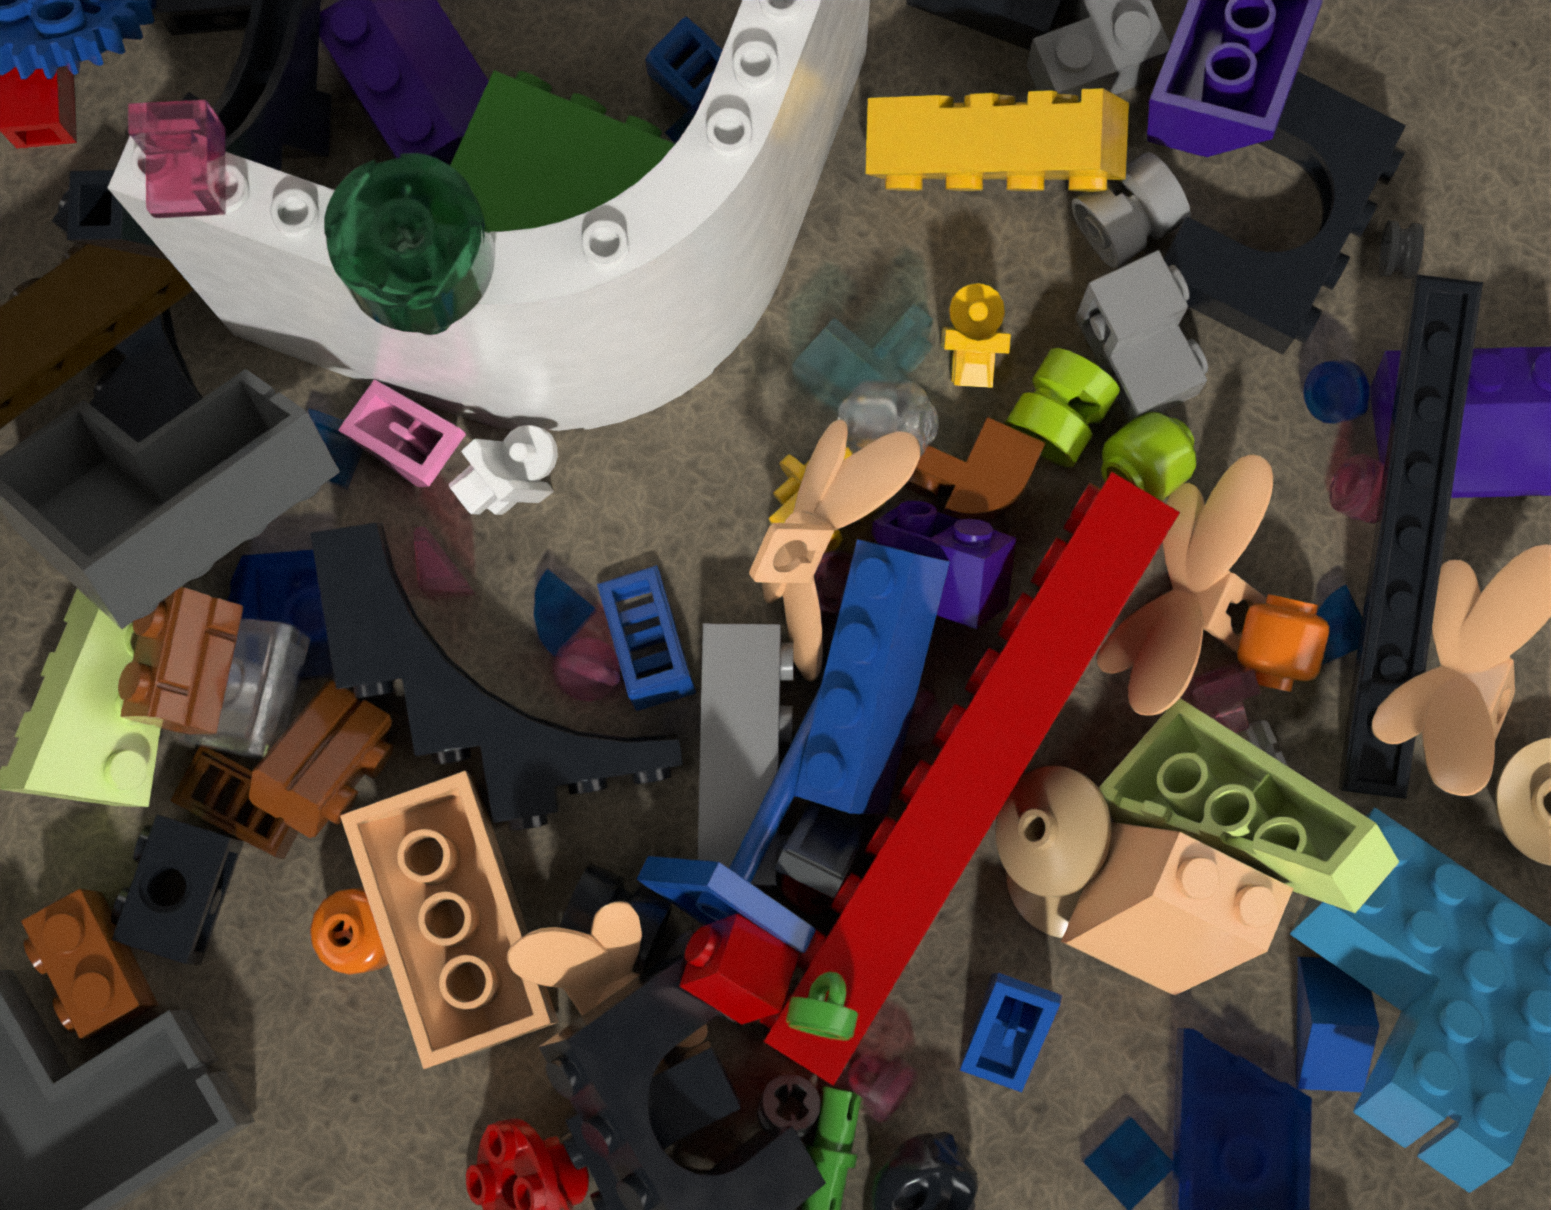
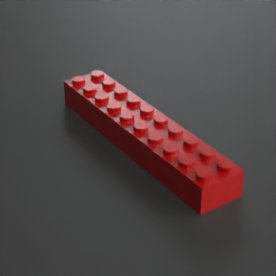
[760,472,1180,1086]

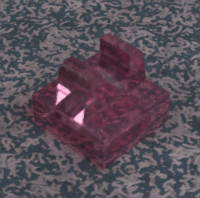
[1181,662,1261,733]

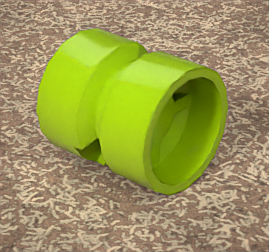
[1004,348,1120,467]

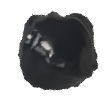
[871,1131,979,1210]

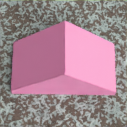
[338,379,466,487]

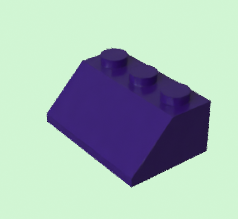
[319,0,489,193]
[1147,0,1324,157]
[1370,346,1551,498]

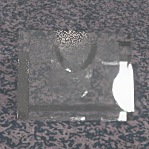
[179,619,310,760]

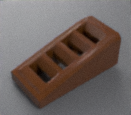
[170,744,299,860]

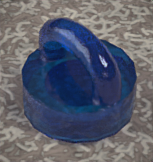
[1304,360,1370,424]

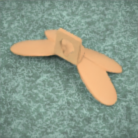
[749,420,920,681]
[1097,455,1273,716]
[1371,544,1551,796]
[506,901,708,1065]

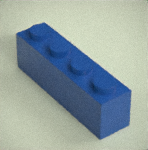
[794,539,950,814]

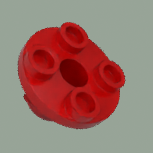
[466,1118,589,1210]

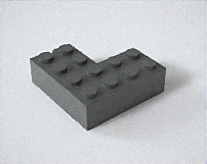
[0,369,340,629]
[0,970,255,1210]

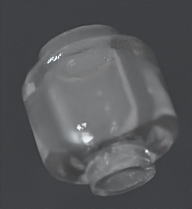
[838,380,939,457]

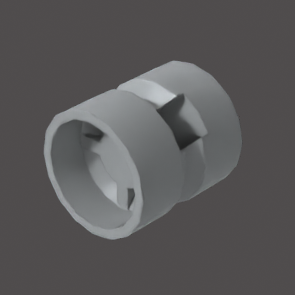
[1071,152,1191,268]

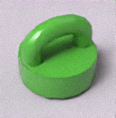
[786,971,858,1041]

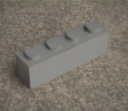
[698,623,794,888]

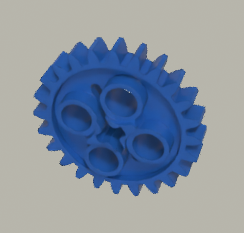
[0,0,156,79]

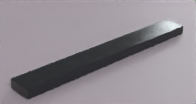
[1339,274,1483,799]

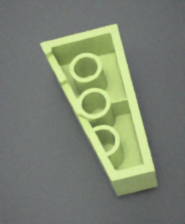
[0,586,182,807]
[1099,698,1399,913]

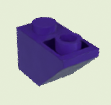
[872,501,1016,629]

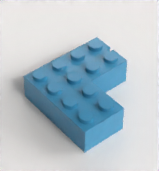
[1290,807,1551,1193]

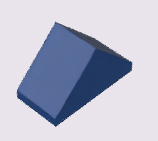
[1296,957,1380,1092]
[960,973,1062,1092]

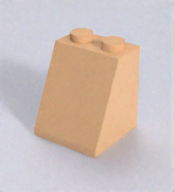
[1061,822,1294,995]

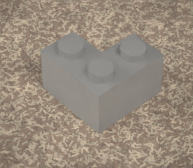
[1027,0,1170,102]
[1075,250,1208,422]

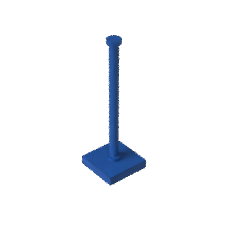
[636,686,821,953]

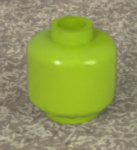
[1101,411,1197,501]

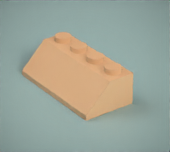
[340,771,559,1069]

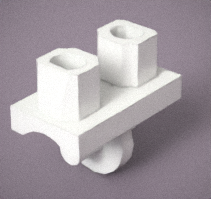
[449,425,558,515]

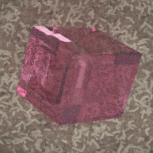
[128,100,226,218]

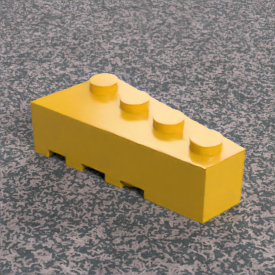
[865,88,1129,192]

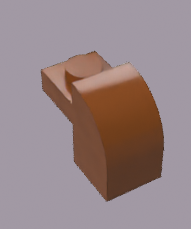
[904,417,1045,522]

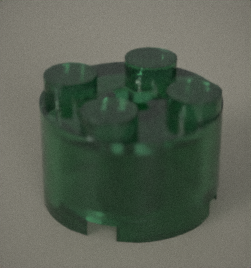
[324,153,495,335]

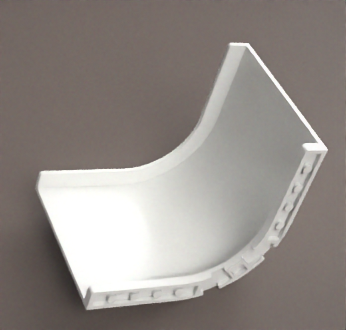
[108,0,870,431]

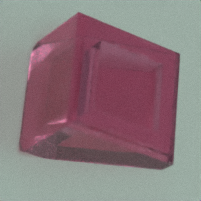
[413,527,476,600]

